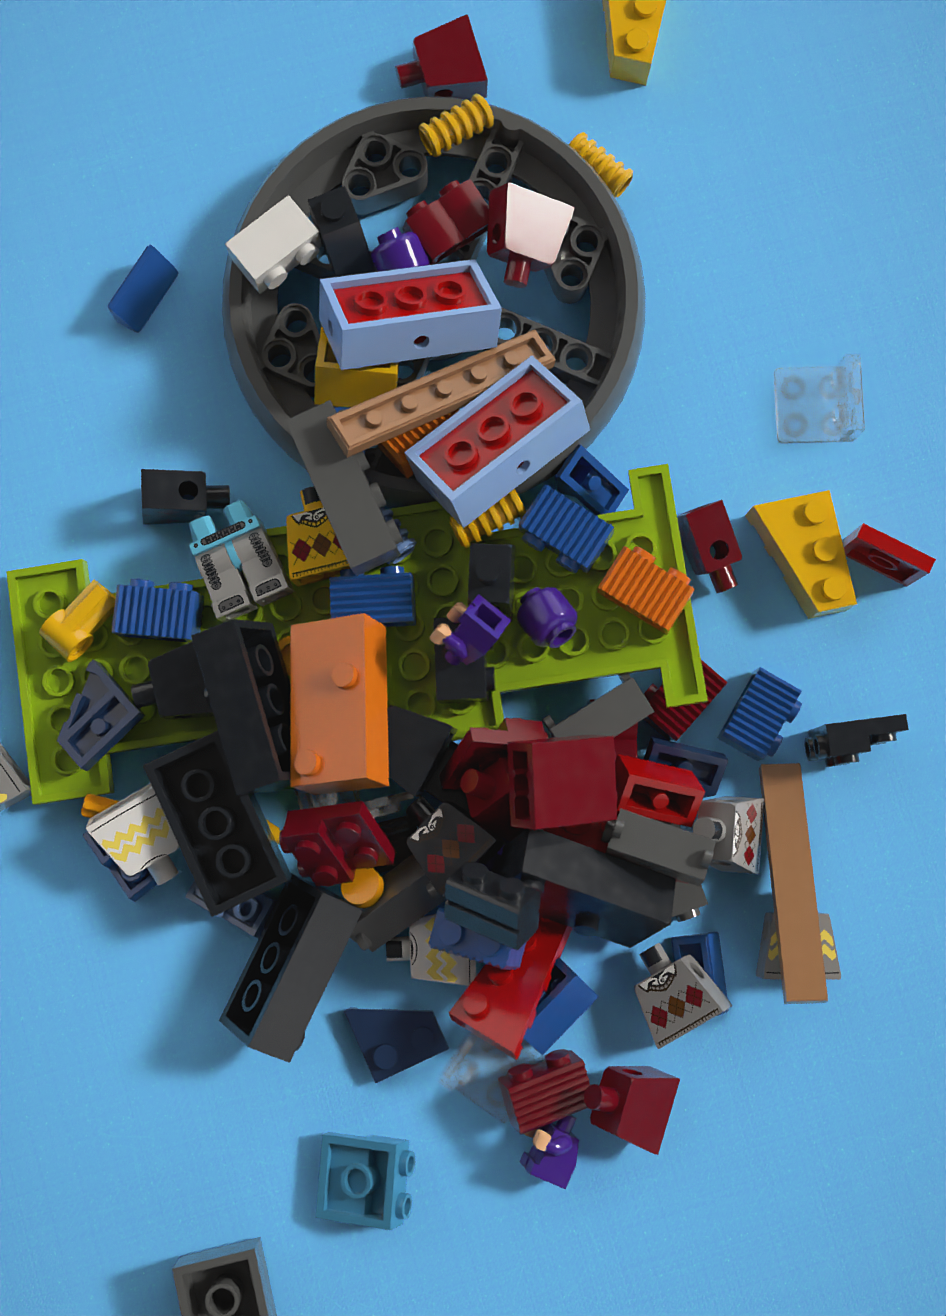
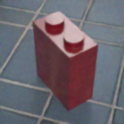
[507,735,618,830]

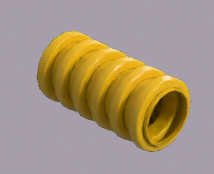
[419,93,494,157]
[569,132,634,198]
[449,489,526,549]

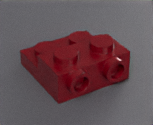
[439,718,549,790]
[279,801,396,887]

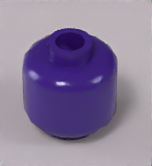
[371,227,429,272]
[517,587,577,648]

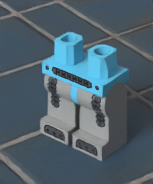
[188,500,295,622]

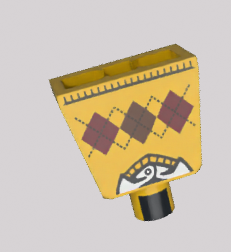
[286,486,351,586]

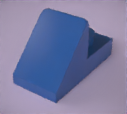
[555,444,629,515]

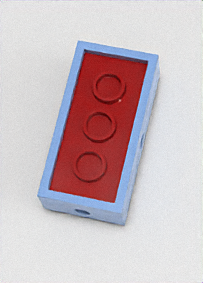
[319,259,502,370]
[404,355,590,528]

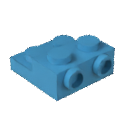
[315,1132,416,1230]

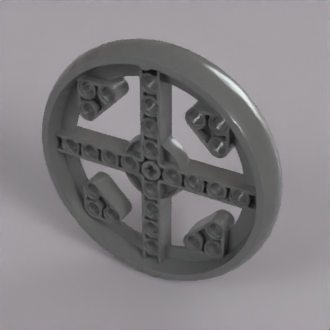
[222,97,646,508]

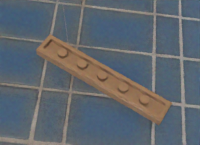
[326,330,556,457]
[759,763,828,1004]

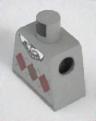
[693,796,764,874]
[634,943,732,1050]

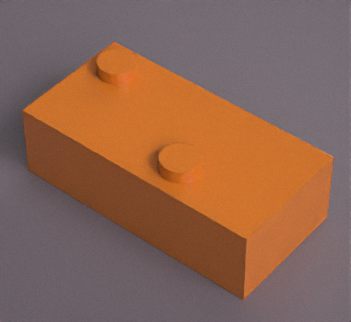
[291,613,389,795]

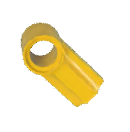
[39,579,116,662]

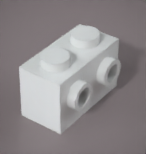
[225,195,322,294]

